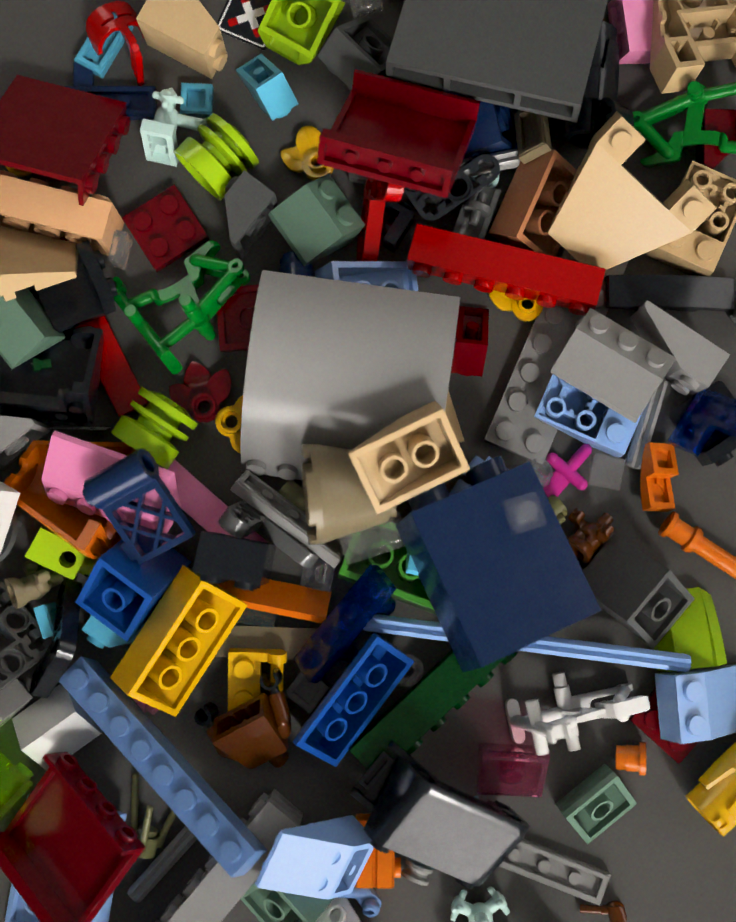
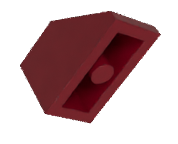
[696,109,736,169]
[451,306,489,377]

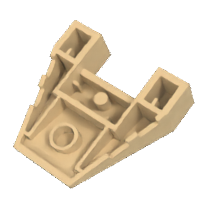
[650,0,736,94]
[547,111,717,270]
[0,226,78,302]

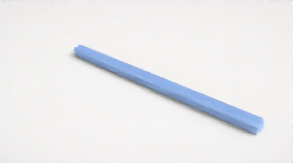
[362,613,691,672]

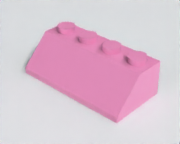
[41,431,181,537]

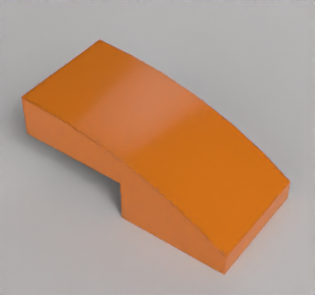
[640,442,679,512]

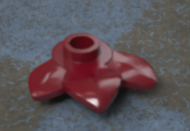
[169,361,232,423]

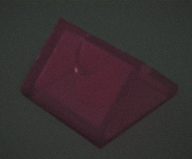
[477,743,550,798]

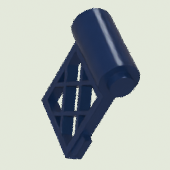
[83,448,196,565]

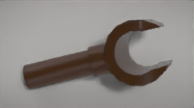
[580,901,627,922]

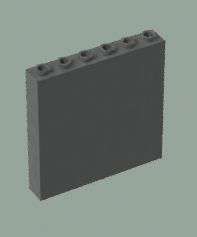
[386,0,608,123]

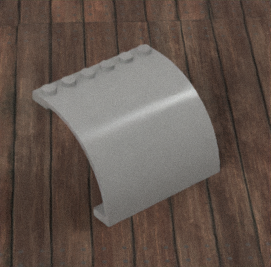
[240,270,460,480]

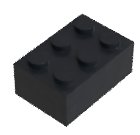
[192,531,276,591]

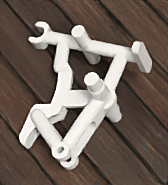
[505,672,650,756]

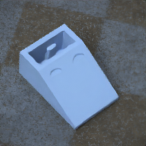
[534,374,643,458]
[255,815,374,900]

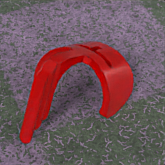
[86,1,144,86]

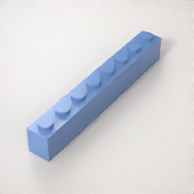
[59,656,267,878]

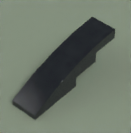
[605,275,735,312]

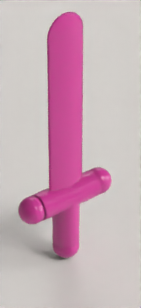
[542,444,592,498]

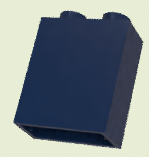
[395,456,601,672]

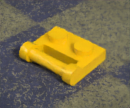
[228,648,287,712]

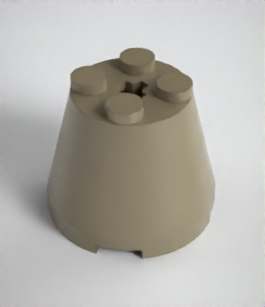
[301,444,396,545]

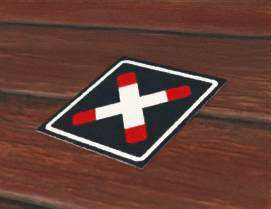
[217,0,271,51]

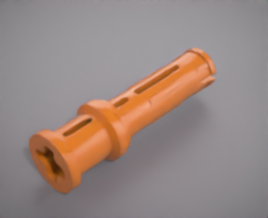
[658,511,736,579]

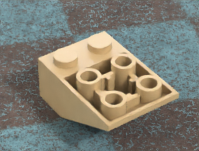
[646,161,736,276]

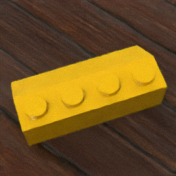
[110,565,248,717]

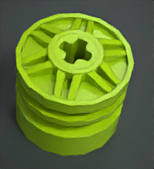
[173,113,259,201]
[111,387,198,470]

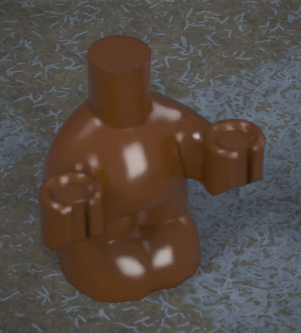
[567,508,614,564]

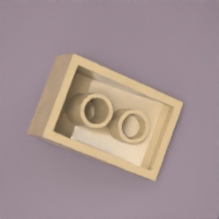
[347,401,470,514]

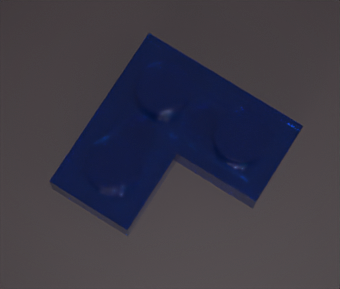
[668,389,736,456]

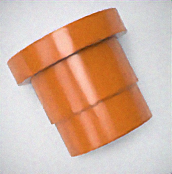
[615,742,646,776]

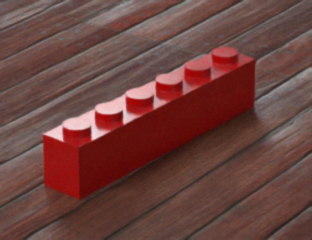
[407,223,606,316]

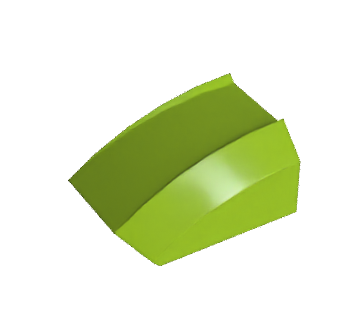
[258,0,346,65]
[654,587,727,672]

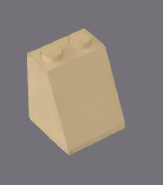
[136,0,228,79]

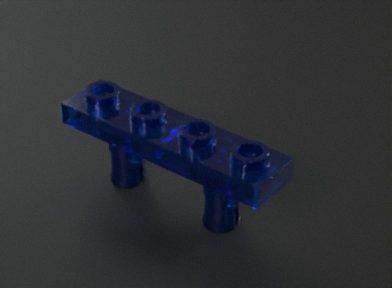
[293,564,397,683]

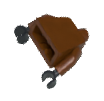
[194,668,292,769]

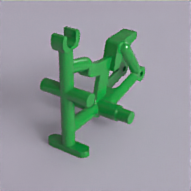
[633,81,736,168]
[113,240,251,374]

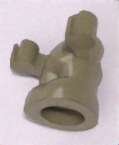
[4,560,64,609]

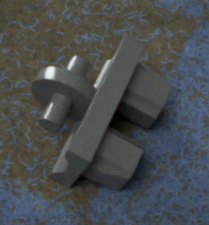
[453,180,501,239]

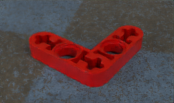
[356,177,404,261]

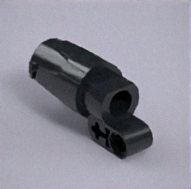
[561,21,634,165]

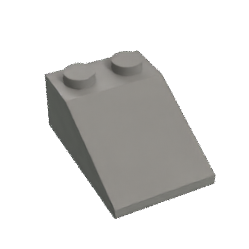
[630,300,730,395]

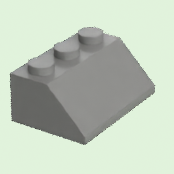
[550,308,676,423]

